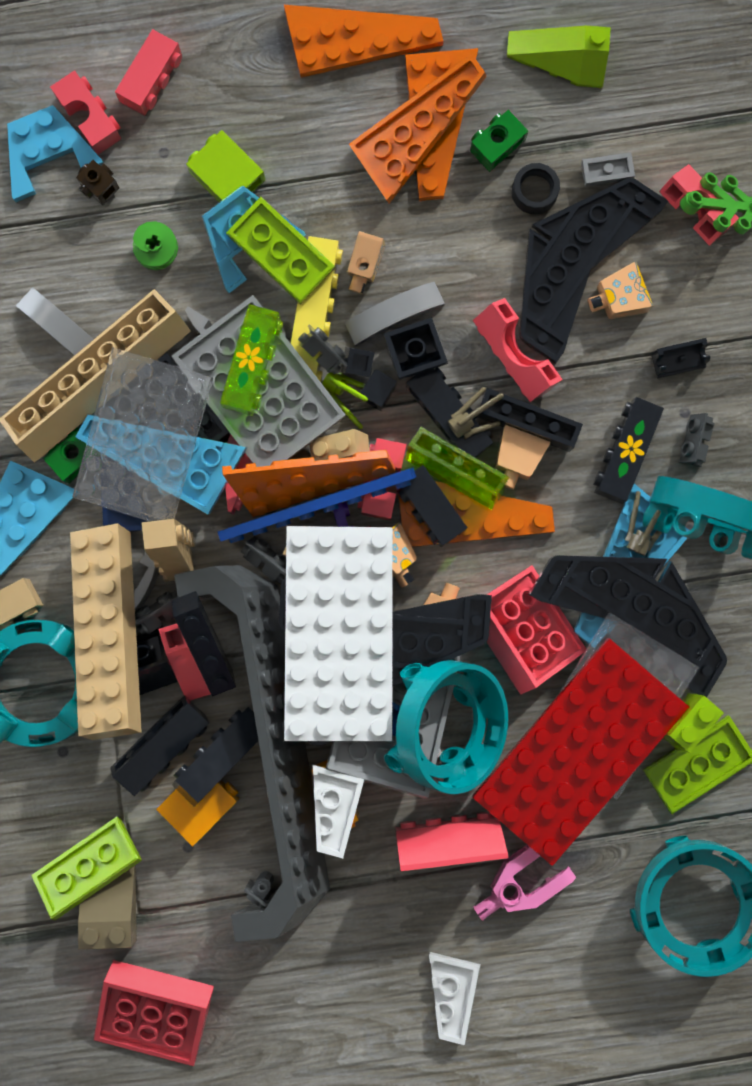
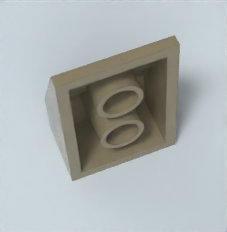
[78,865,137,950]

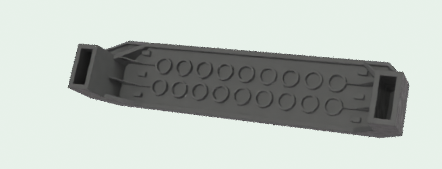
[174,565,330,942]

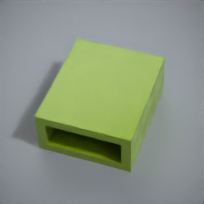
[186,130,266,203]
[663,693,724,753]

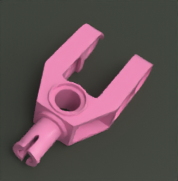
[473,845,576,921]

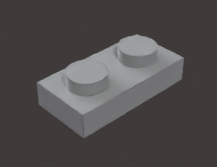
[581,152,635,187]

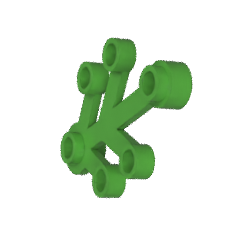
[680,172,752,234]

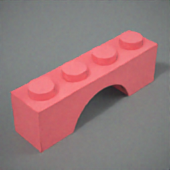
[473,298,563,402]

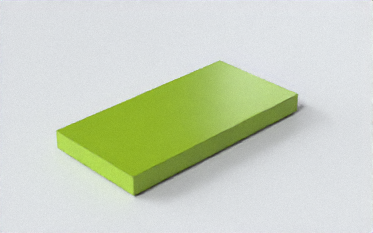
[226,197,335,304]
[643,715,752,814]
[31,816,142,921]

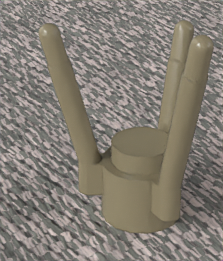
[448,387,504,439]
[624,491,662,556]

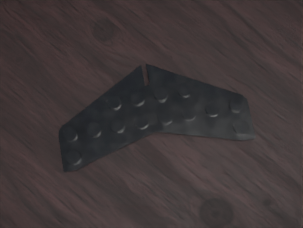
[519,178,668,364]
[528,555,727,698]
[278,580,492,687]

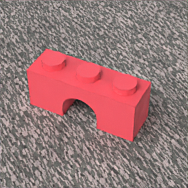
[50,70,121,155]
[659,164,739,246]
[357,438,406,521]

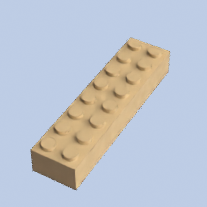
[0,289,191,463]
[70,523,142,740]

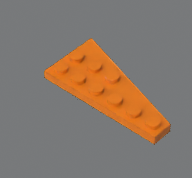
[284,4,443,78]
[405,48,478,201]
[349,53,487,204]
[222,450,395,517]
[396,472,555,547]

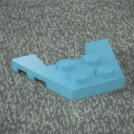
[7,105,103,202]
[202,186,306,293]

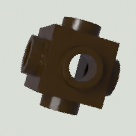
[76,160,120,205]

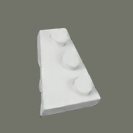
[313,764,364,858]
[429,952,481,1045]

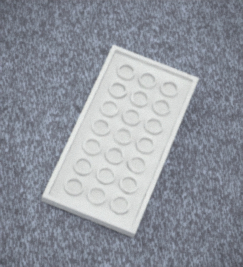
[284,526,393,741]

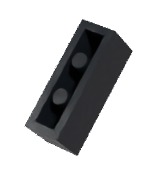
[396,465,467,547]

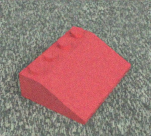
[486,565,587,695]
[395,812,508,871]
[94,960,214,1066]

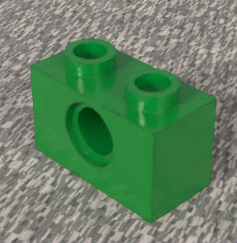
[470,109,528,172]
[43,425,104,484]

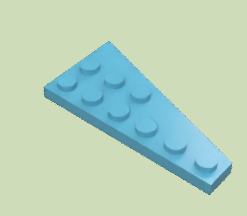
[76,415,247,514]
[0,461,81,577]
[573,483,690,648]

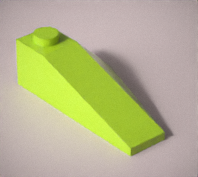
[507,25,611,88]

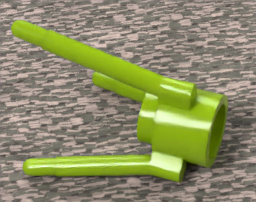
[322,372,368,429]

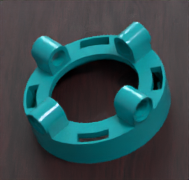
[643,476,752,560]
[0,620,78,747]
[384,660,508,794]
[630,835,752,977]

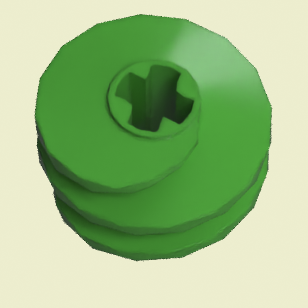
[133,221,178,270]

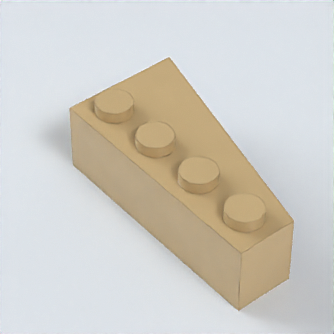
[142,519,195,582]

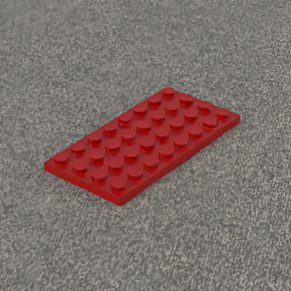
[472,638,689,866]

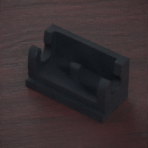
[651,338,710,379]

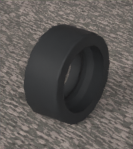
[511,163,560,214]

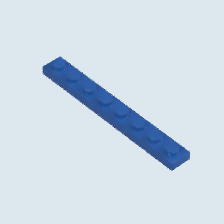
[217,467,416,543]

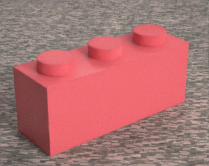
[115,29,182,116]

